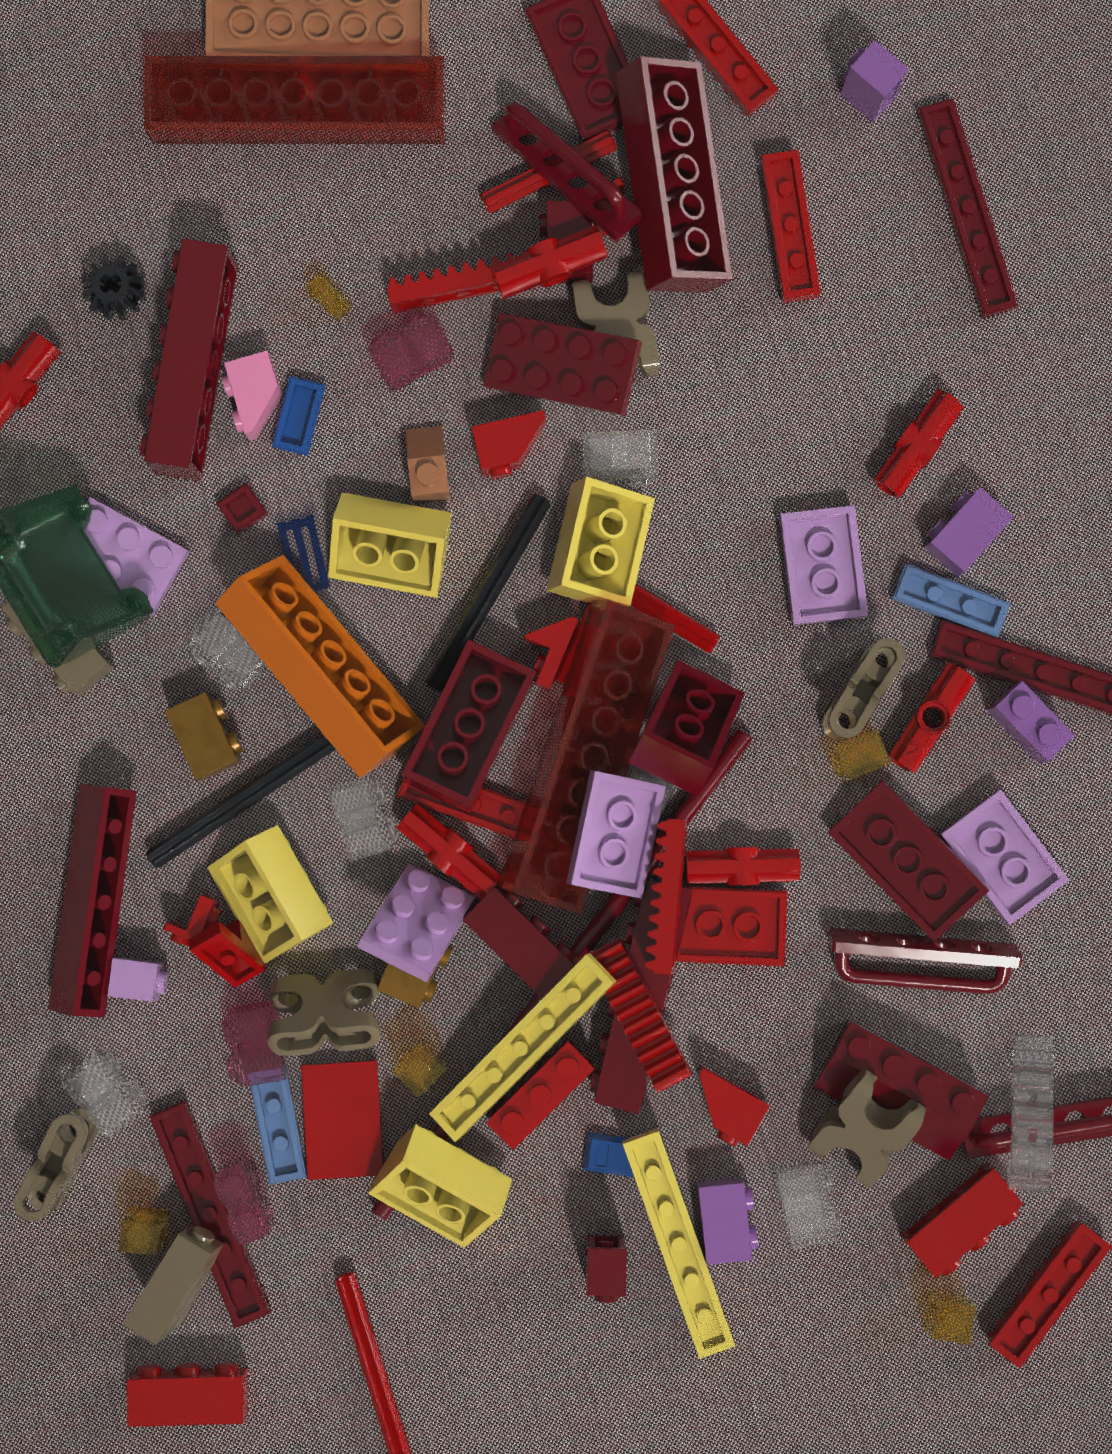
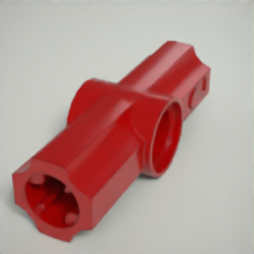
[491,225,608,300]
[0,331,61,430]
[872,389,964,499]
[887,662,976,774]
[396,803,503,900]
[685,847,801,885]

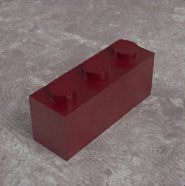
[463,887,577,999]

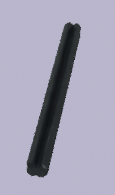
[425,493,550,692]
[146,734,336,868]

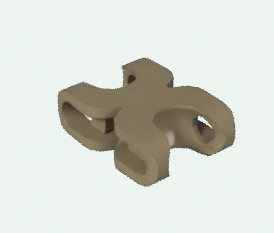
[572,270,660,377]
[821,638,906,741]
[267,969,380,1056]
[807,1068,926,1188]
[14,1107,101,1222]

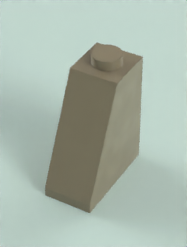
[123,1225,224,1345]

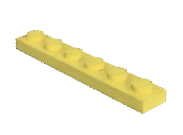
[429,953,616,1142]
[622,1128,735,1359]

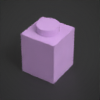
[107,957,169,1002]

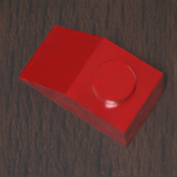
[471,410,546,480]
[697,1065,770,1147]

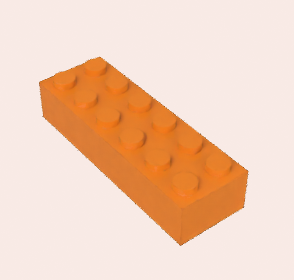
[215,555,426,779]

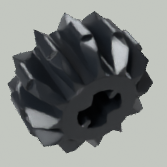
[82,256,146,320]

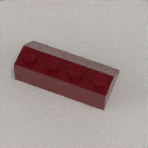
[813,1020,989,1161]

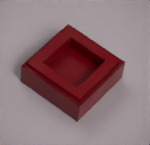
[216,482,269,535]

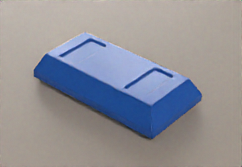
[271,376,326,456]
[582,1132,635,1178]

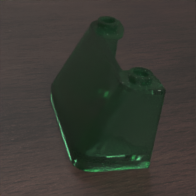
[0,485,154,668]

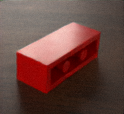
[486,1038,595,1150]
[900,1163,1024,1278]
[127,1362,249,1427]

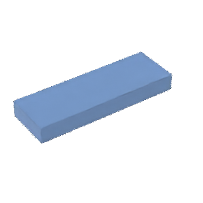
[891,564,1011,638]
[248,1064,307,1185]

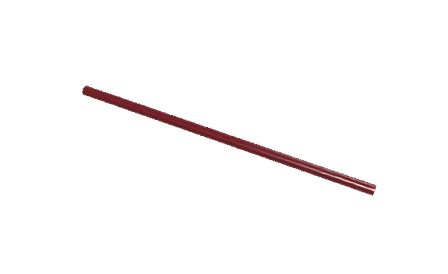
[371,729,753,1220]

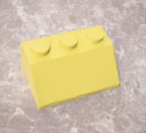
[546,476,655,607]
[328,492,452,598]
[207,825,333,964]
[368,1124,512,1248]

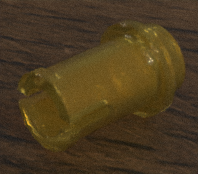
[306,274,353,322]

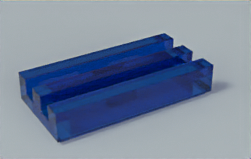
[276,515,331,592]

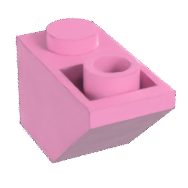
[221,350,282,441]

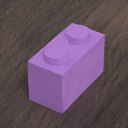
[840,40,909,122]
[925,487,1014,577]
[987,681,1075,764]
[696,1177,758,1265]

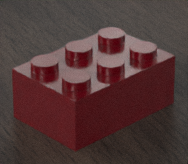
[628,660,745,796]

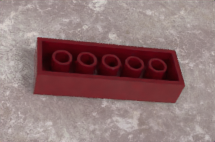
[616,56,733,293]
[140,239,239,482]

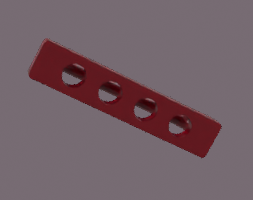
[492,101,642,240]
[829,928,1023,994]
[963,1096,1112,1159]

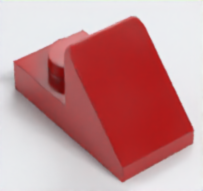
[522,616,579,692]
[188,920,266,988]

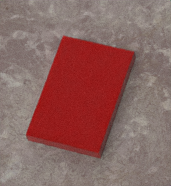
[676,886,787,966]
[301,1059,384,1180]

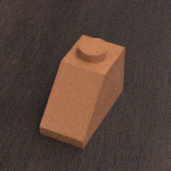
[406,426,451,504]

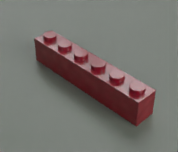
[48,784,137,1018]
[590,879,693,1114]

